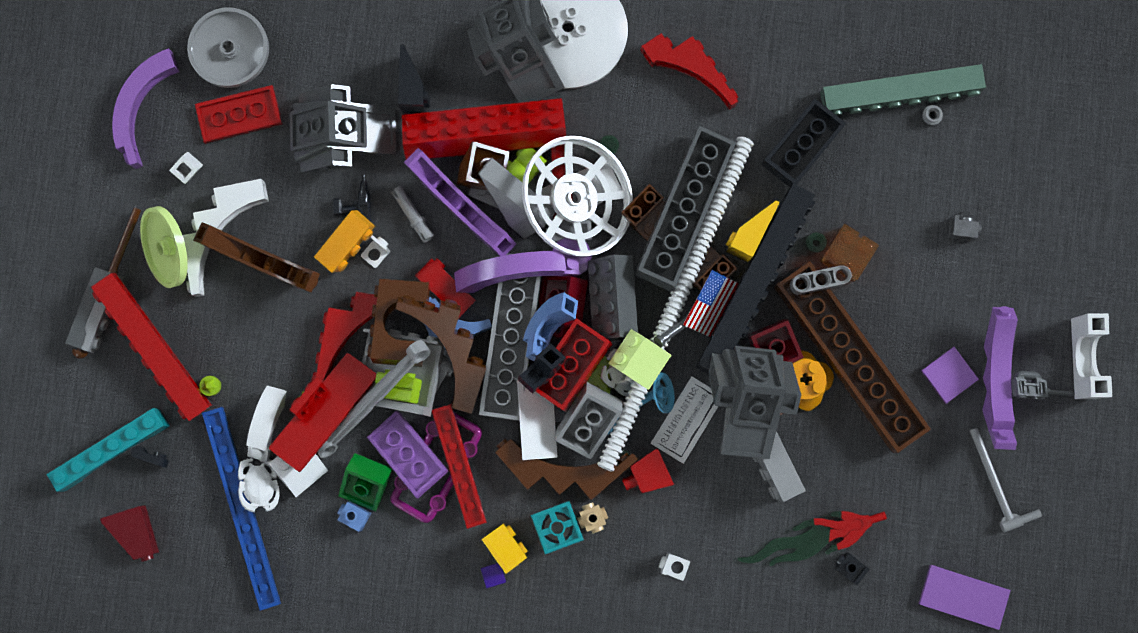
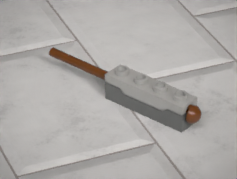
[65,208,141,359]

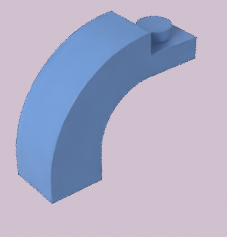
[523,292,578,361]

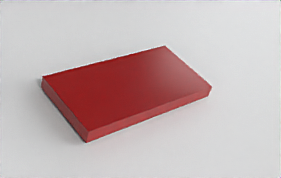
[195,85,282,144]

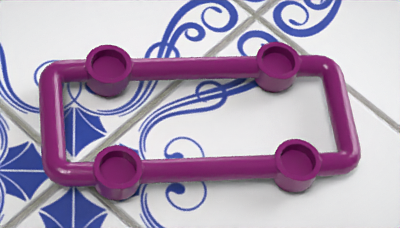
[390,412,482,523]

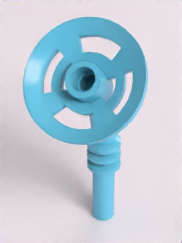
[608,372,675,435]

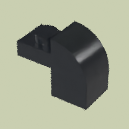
[517,343,566,394]

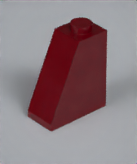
[100,505,159,562]

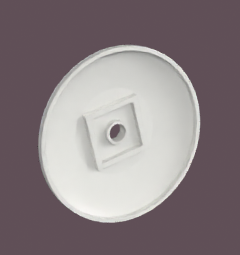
[541,0,628,89]

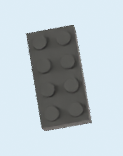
[588,255,638,341]

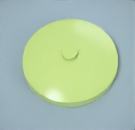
[140,206,188,288]

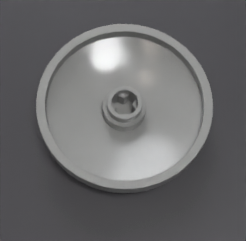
[187,7,269,88]

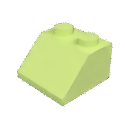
[608,329,671,390]

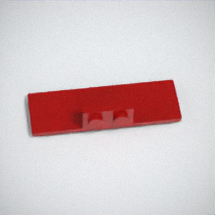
[269,353,377,472]

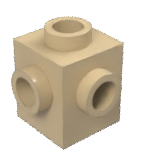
[577,502,608,534]

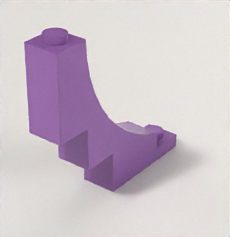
[982,306,1018,450]

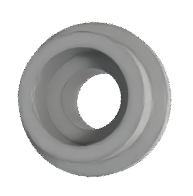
[922,105,943,125]

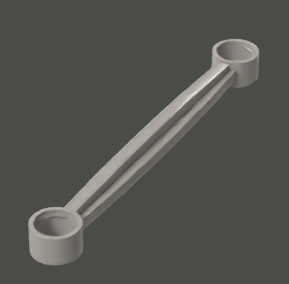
[317,340,431,458]

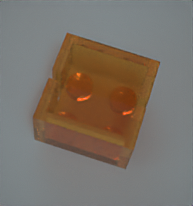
[820,224,879,282]

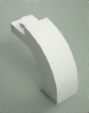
[246,386,287,462]

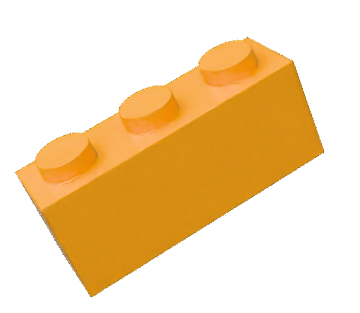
[314,210,375,273]

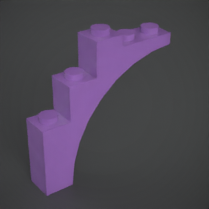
[404,148,516,256]

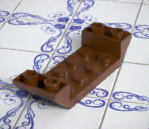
[621,184,737,292]

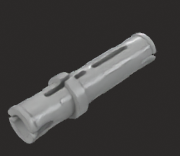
[391,186,434,243]

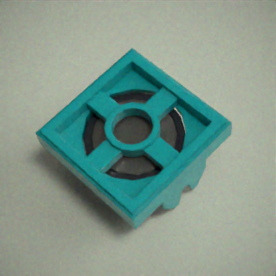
[531,501,584,554]

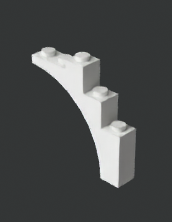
[182,179,269,297]

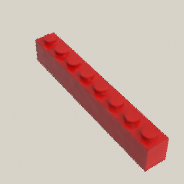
[91,273,212,421]

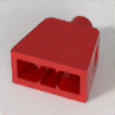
[622,448,674,493]

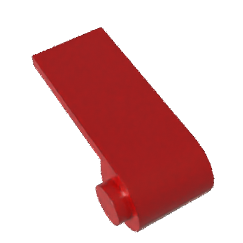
[415,258,476,318]

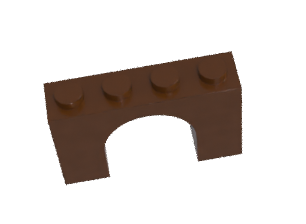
[368,279,430,367]

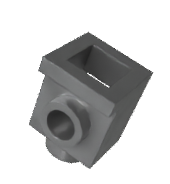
[948,215,982,241]

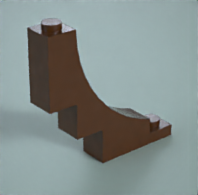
[495,438,638,500]

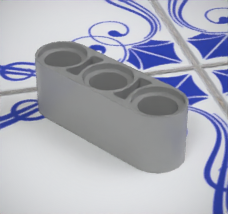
[790,266,852,295]

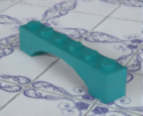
[46,408,170,492]

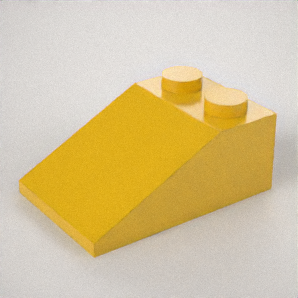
[726,201,780,262]

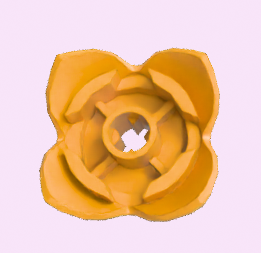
[793,350,834,411]

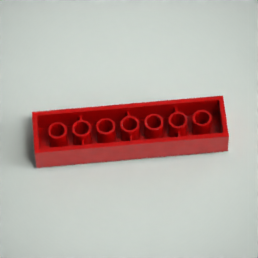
[402,98,566,160]

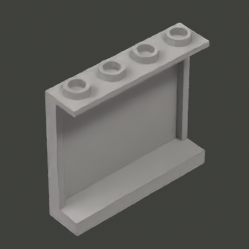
[358,328,445,417]

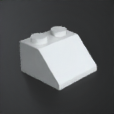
[269,454,328,497]

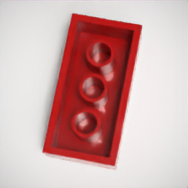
[535,318,613,412]

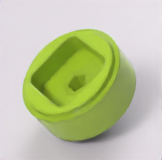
[199,376,221,396]

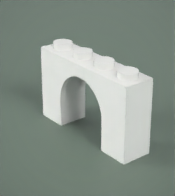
[1071,313,1112,399]

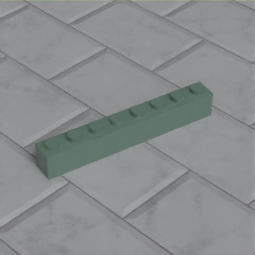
[820,64,986,116]

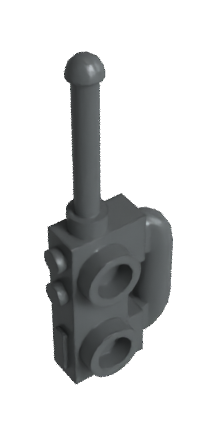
[1011,371,1075,400]

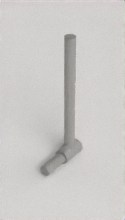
[970,428,1042,533]

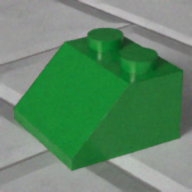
[338,453,392,512]

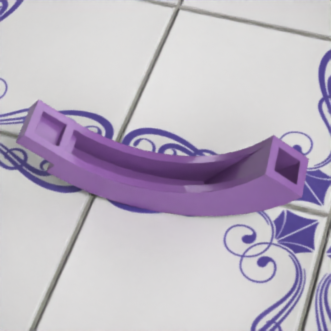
[112,48,180,169]
[454,251,580,293]

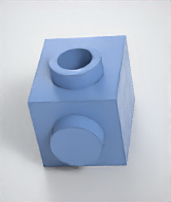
[337,501,371,532]

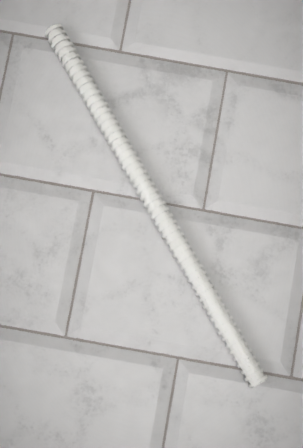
[597,137,754,472]

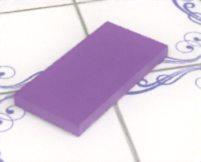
[367,410,448,498]
[918,565,1011,630]

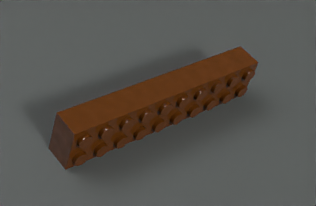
[774,261,931,453]

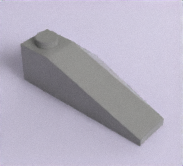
[478,158,556,239]

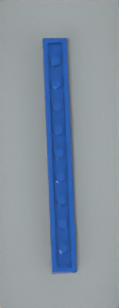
[202,407,281,611]

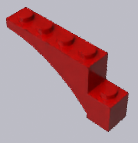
[641,33,738,110]
[312,292,377,382]

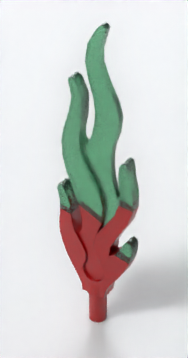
[738,511,887,566]

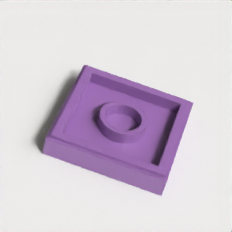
[921,347,979,404]

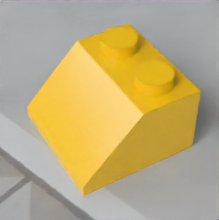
[482,523,528,574]

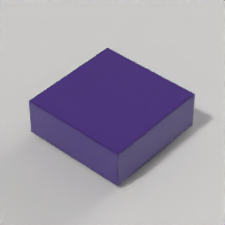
[481,563,506,588]

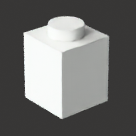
[169,152,203,184]

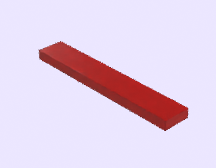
[432,404,487,529]

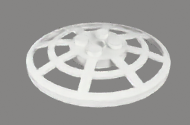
[522,136,633,257]

